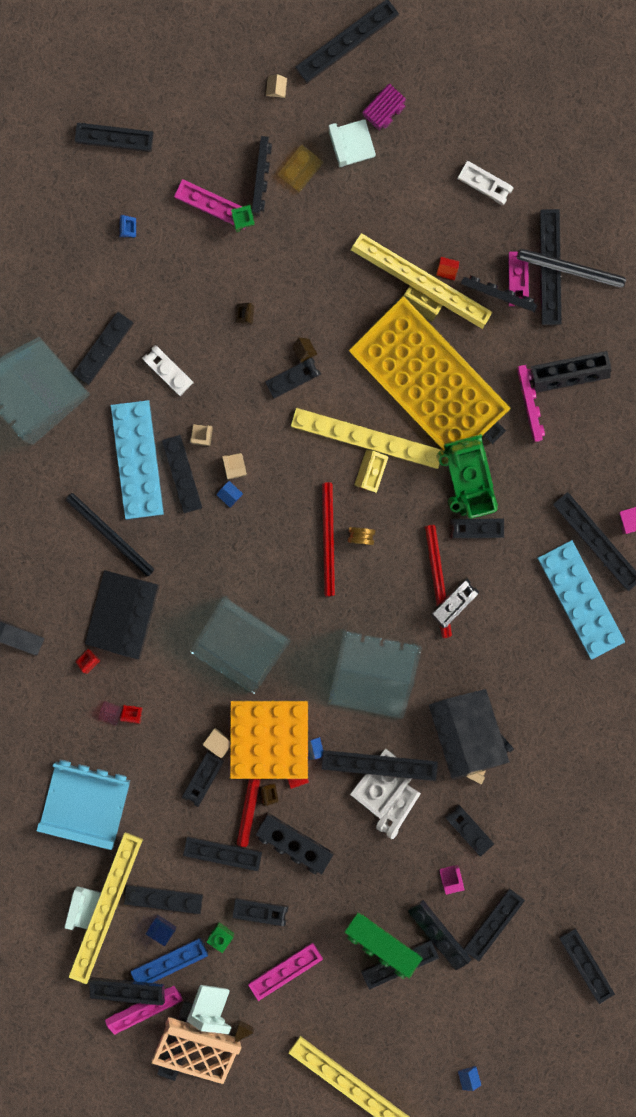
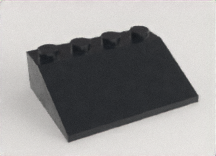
[85,570,160,660]
[429,689,510,780]

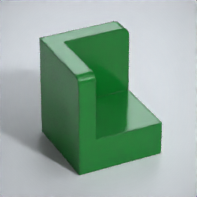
[231,205,255,232]

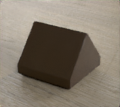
[236,303,255,324]
[292,337,318,363]
[259,783,278,806]
[235,1020,254,1042]

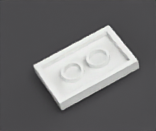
[350,749,411,819]

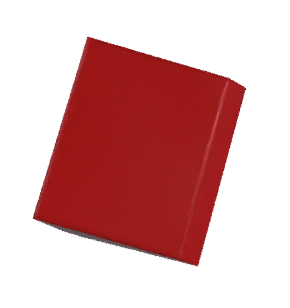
[436,257,459,280]
[75,649,101,674]
[120,705,142,724]

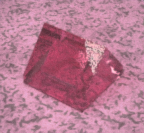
[99,701,123,726]

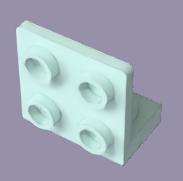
[328,120,376,167]
[65,886,101,930]
[187,985,231,1034]

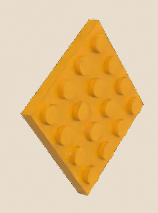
[231,701,308,779]

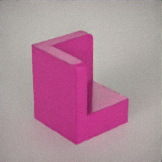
[619,507,636,534]
[440,865,464,895]

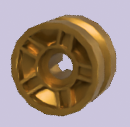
[348,527,376,545]

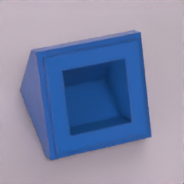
[119,215,136,237]
[217,481,243,508]
[308,737,323,760]
[458,1066,481,1091]

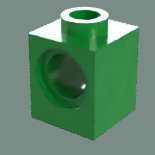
[207,922,234,953]

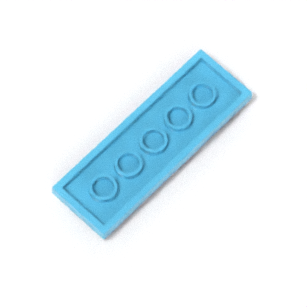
[111,400,164,519]
[538,540,625,660]

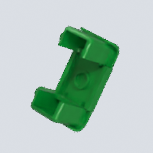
[436,434,498,519]

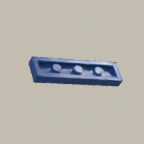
[131,938,209,983]

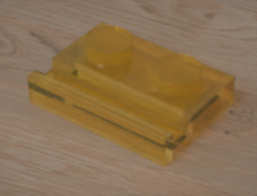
[278,144,323,193]

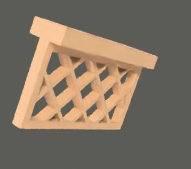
[152,1017,241,1084]

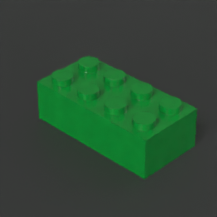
[345,913,423,979]

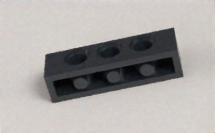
[531,351,611,393]
[256,813,334,875]

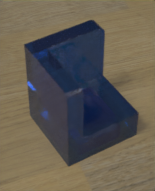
[146,914,176,946]

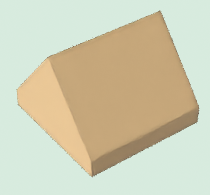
[266,74,287,98]

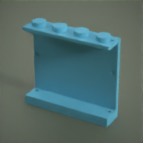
[37,760,130,850]

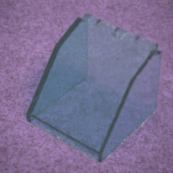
[0,337,90,445]
[190,596,291,694]
[328,629,421,719]

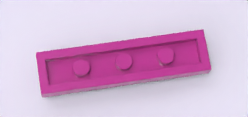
[174,179,245,230]
[517,365,545,443]
[248,942,323,1001]
[105,986,183,1035]

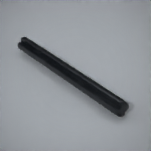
[517,249,626,287]
[65,493,154,576]

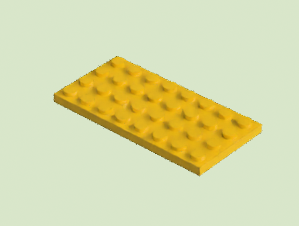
[349,297,511,450]

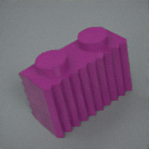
[363,83,406,131]

